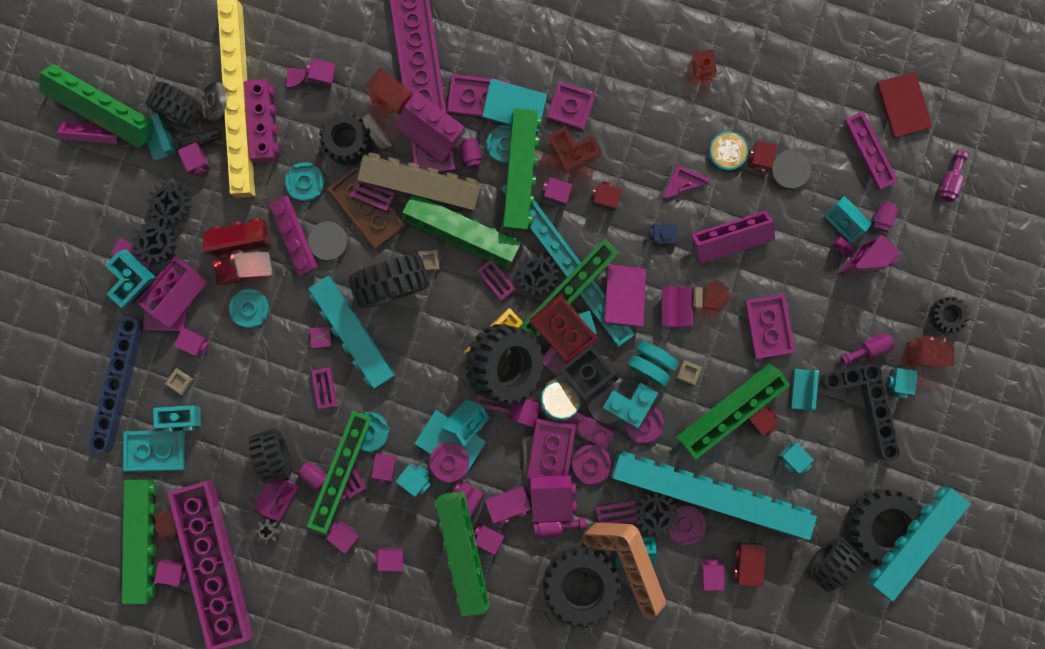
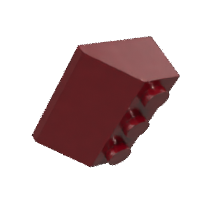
[202,218,272,257]

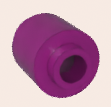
[459,138,482,169]
[873,201,898,232]

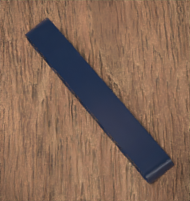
[89,317,143,453]

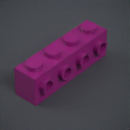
[243,79,280,163]
[691,211,775,264]

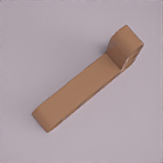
[582,523,666,620]

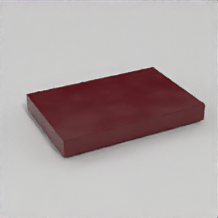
[876,71,933,139]
[529,294,598,363]

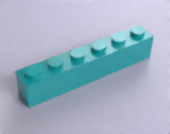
[308,275,396,389]
[867,487,971,601]

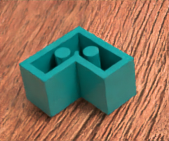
[105,249,155,308]
[601,383,658,428]

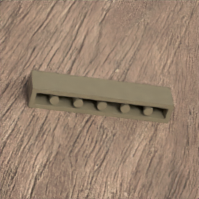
[358,153,480,210]

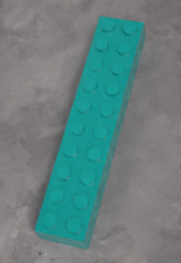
[610,451,817,540]

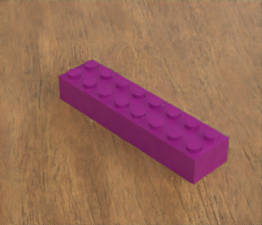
[167,480,253,649]

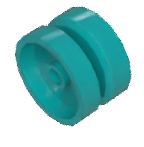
[627,340,679,387]

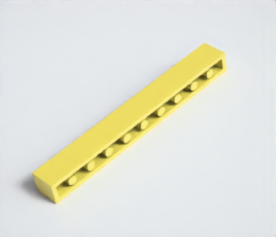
[217,0,255,198]

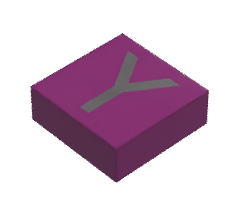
[310,327,332,348]

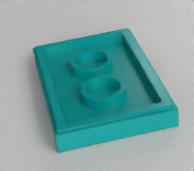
[481,79,547,133]
[414,410,487,475]
[123,430,185,472]

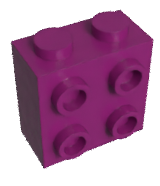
[531,476,577,522]

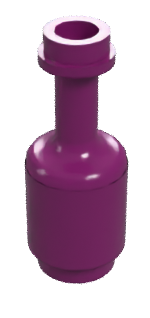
[939,150,968,202]
[840,333,895,366]
[297,462,347,504]
[533,517,587,539]

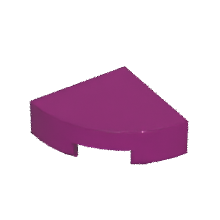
[286,68,307,89]
[832,237,852,256]

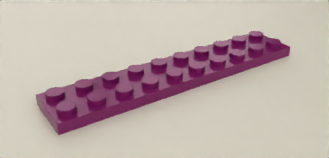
[390,0,456,173]

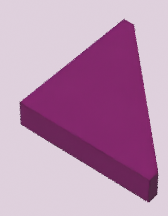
[662,165,710,200]

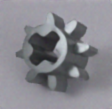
[254,518,281,544]

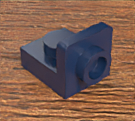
[649,222,677,245]

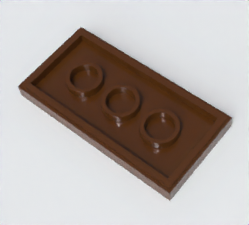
[327,165,406,250]

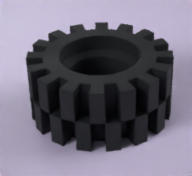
[929,297,970,333]

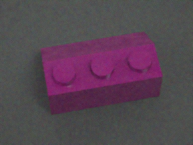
[394,91,465,163]
[839,235,900,276]
[136,256,208,328]

